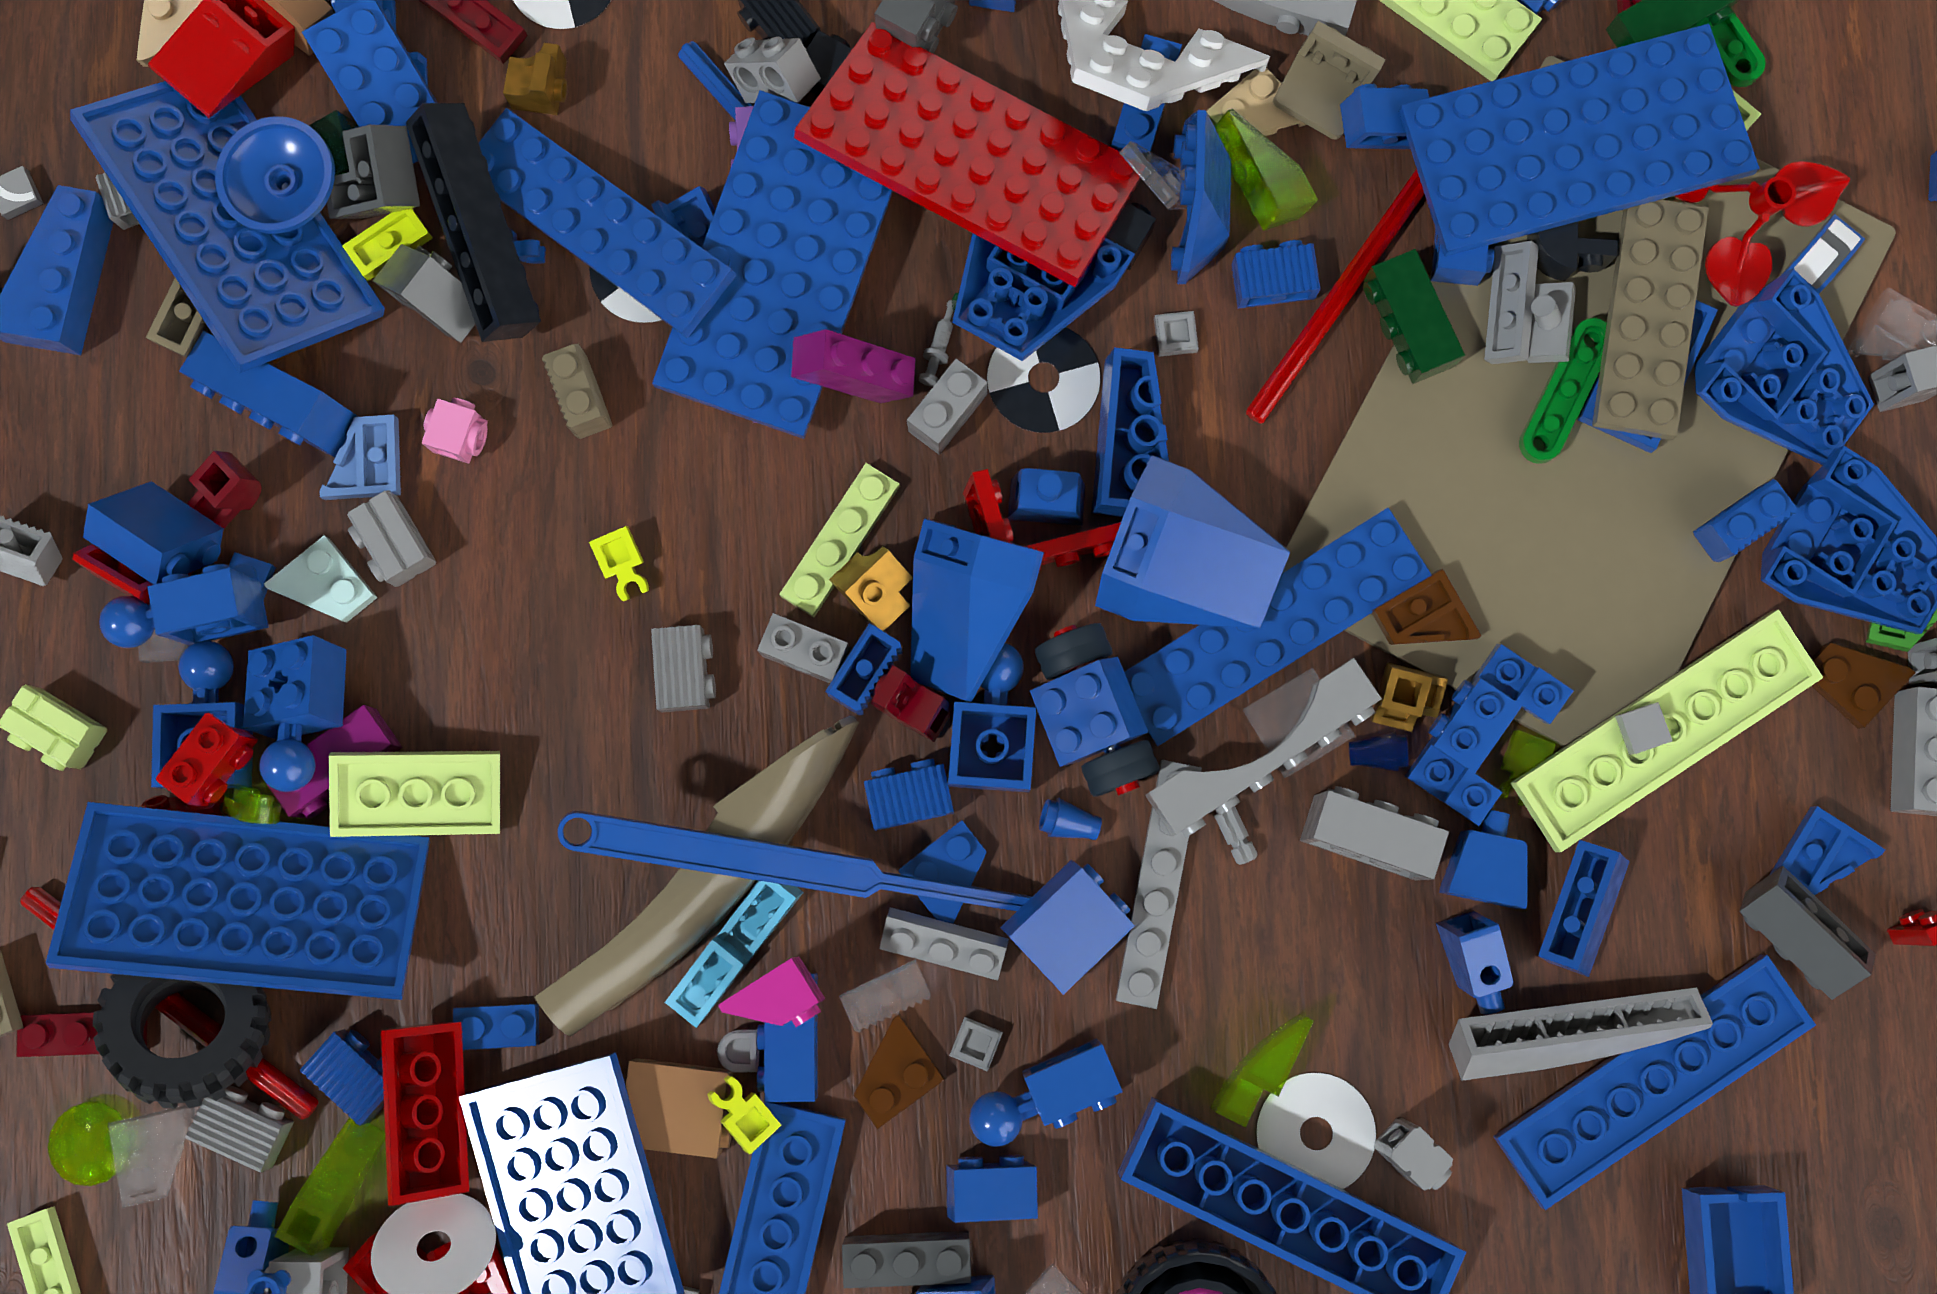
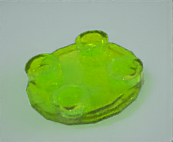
[48,1101,136,1186]

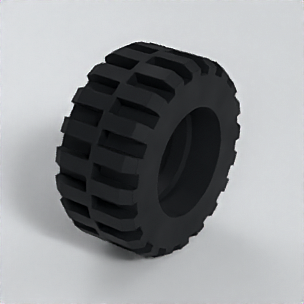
[93,974,272,1109]

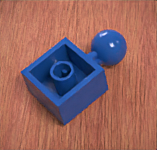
[99,564,269,648]
[243,635,347,792]
[151,641,253,789]
[948,643,1036,793]
[969,1038,1123,1147]

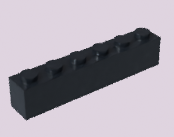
[405,103,541,342]

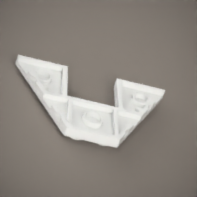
[1058,0,1270,111]

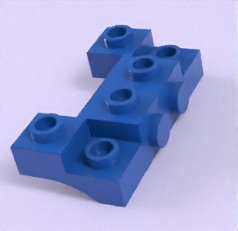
[1405,644,1574,826]

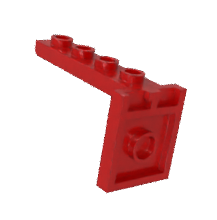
[963,469,1121,572]

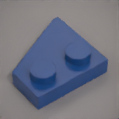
[1770,806,1886,895]
[898,820,987,924]

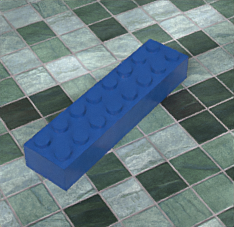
[1117,1097,1466,1294]

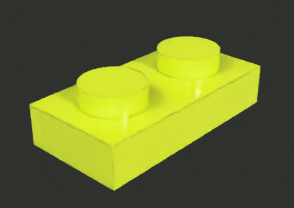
[342,208,433,281]

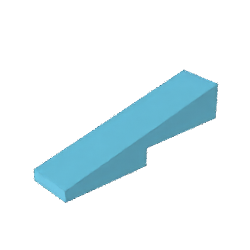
[665,881,804,1028]

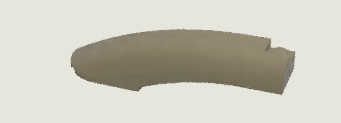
[534,715,859,1036]

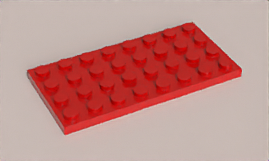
[794,22,1147,287]

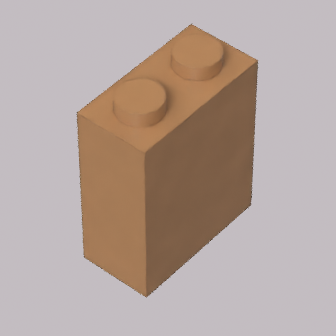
[626,1058,733,1158]

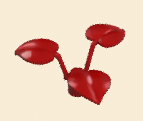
[1675,161,1851,307]

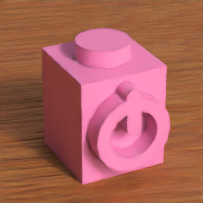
[422,397,488,464]

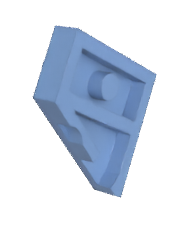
[320,414,401,500]

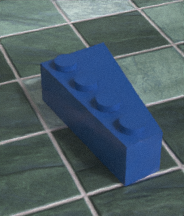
[0,185,113,356]
[179,331,359,458]
[1091,347,1169,517]

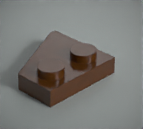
[1372,569,1481,645]
[1811,643,1916,729]
[854,1014,945,1129]

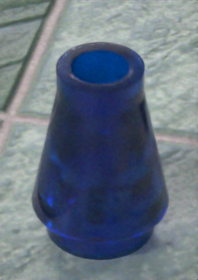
[1349,731,1409,771]

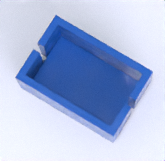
[1682,1185,1794,1294]

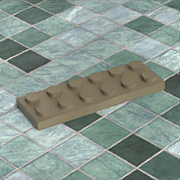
[1592,199,1709,440]

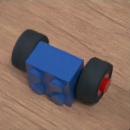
[1029,623,1160,797]

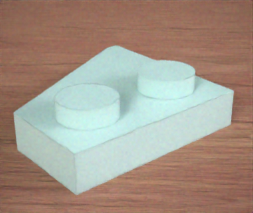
[264,535,378,623]

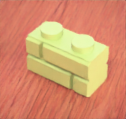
[0,684,107,771]

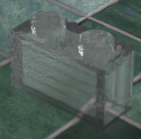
[839,959,932,1033]

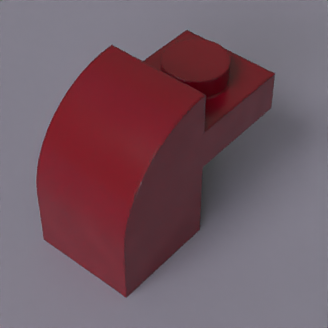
[187,451,262,529]
[871,666,954,742]

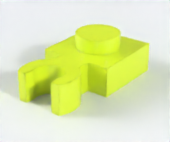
[589,526,649,602]
[707,1076,781,1154]

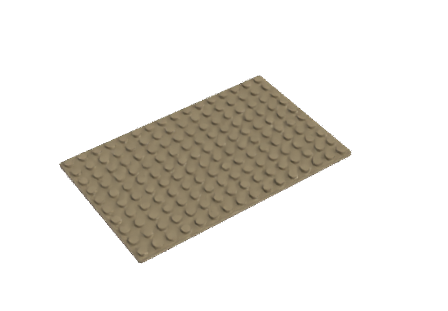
[1283,56,1896,747]

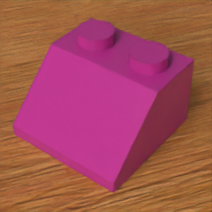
[718,956,825,1027]

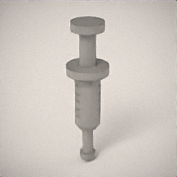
[919,300,953,387]

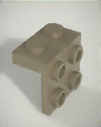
[1273,21,1386,140]

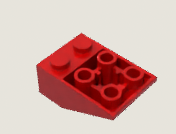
[148,0,295,118]

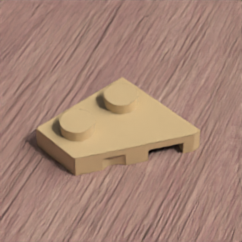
[1207,68,1307,145]

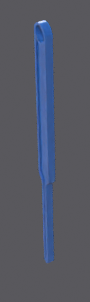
[558,811,1033,911]

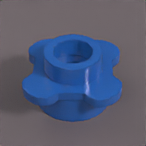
[245,1269,291,1294]

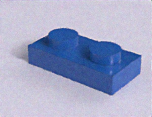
[453,1003,540,1050]

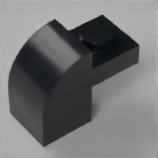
[1527,222,1618,281]

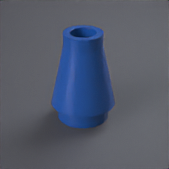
[1039,798,1102,840]

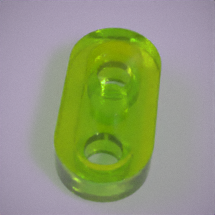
[223,787,281,824]

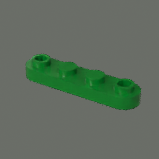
[1708,13,1766,87]
[1519,318,1607,464]

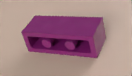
[791,329,915,403]
[267,705,403,819]

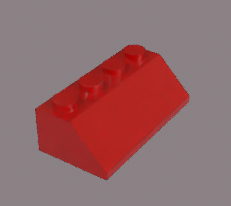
[381,1022,469,1206]

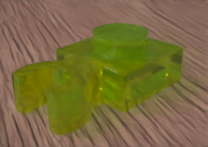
[1499,730,1556,806]

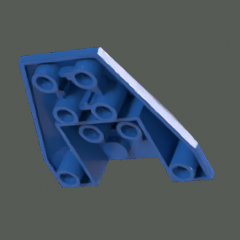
[1171,110,1231,284]
[952,233,1135,361]
[1695,269,1874,465]
[1761,446,1937,634]
[1095,455,1290,628]
[910,517,1044,702]

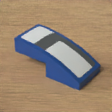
[1783,214,1865,294]

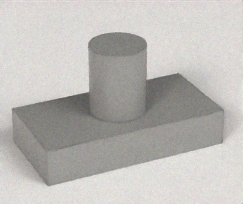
[1527,282,1576,363]

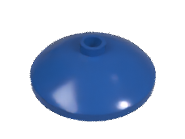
[215,117,335,234]

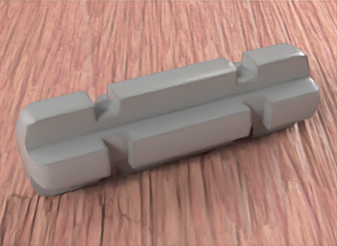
[1214,806,1257,865]

